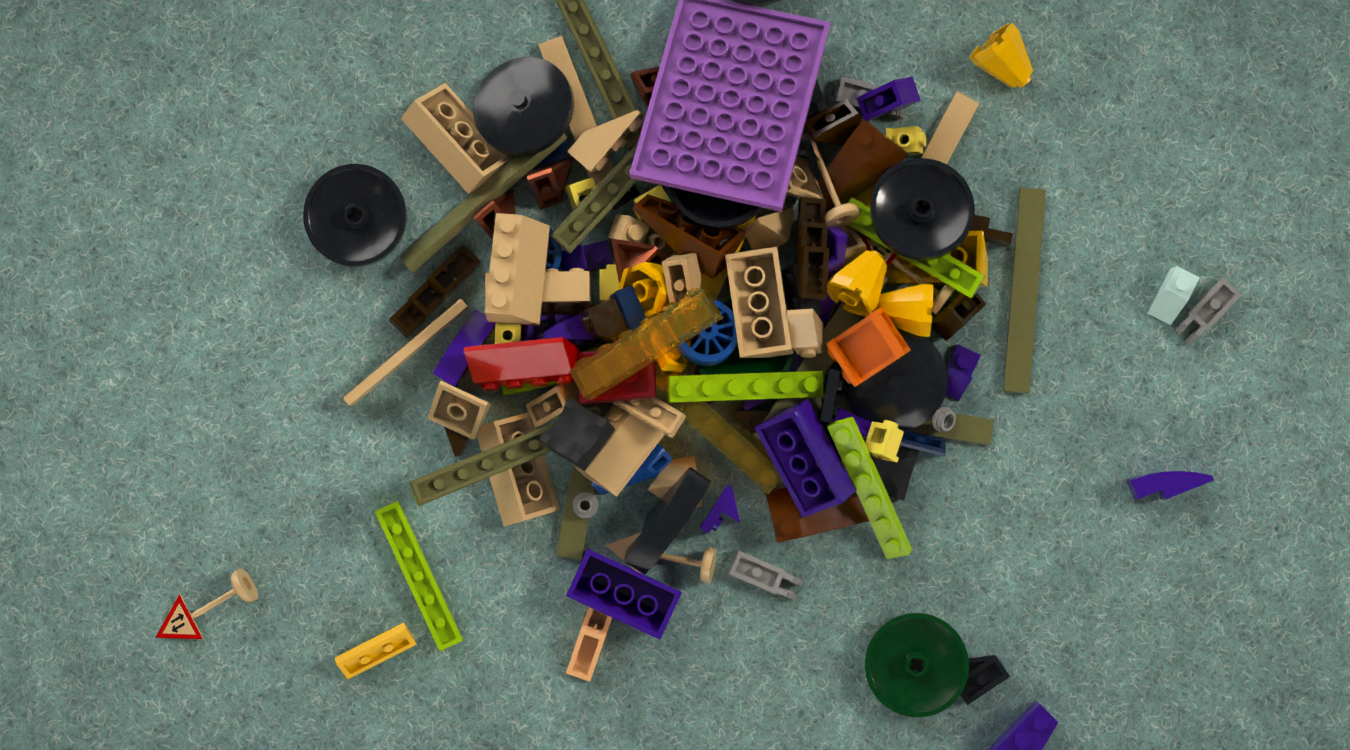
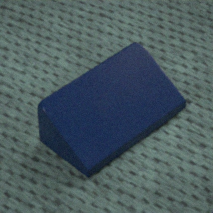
[609,286,651,342]
[900,430,946,456]

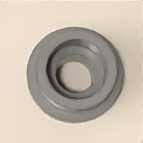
[932,406,956,432]
[573,492,598,518]

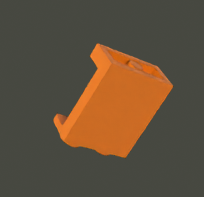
[826,307,911,387]

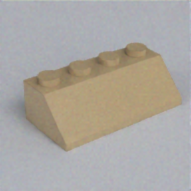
[401,83,513,194]
[485,213,550,326]
[725,247,794,358]
[485,268,591,315]
[571,397,665,497]
[477,412,561,527]

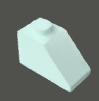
[1147,266,1200,325]

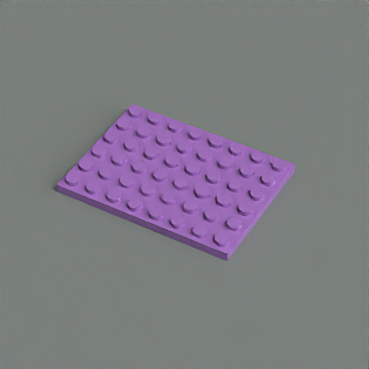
[629,0,831,212]

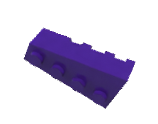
[987,701,1058,750]

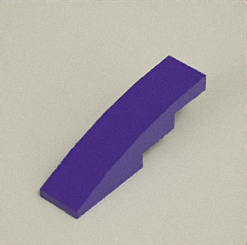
[818,226,847,328]

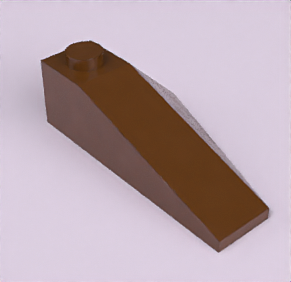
[818,120,908,215]
[633,194,746,279]
[765,487,869,543]

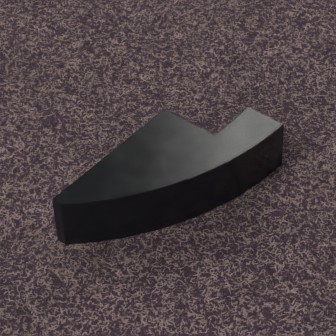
[624,467,711,575]

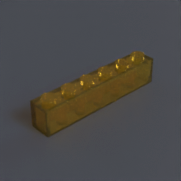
[569,288,723,400]
[656,371,782,494]

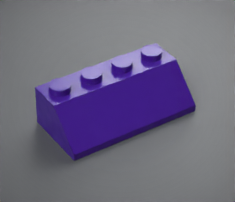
[754,399,856,518]
[566,549,682,640]

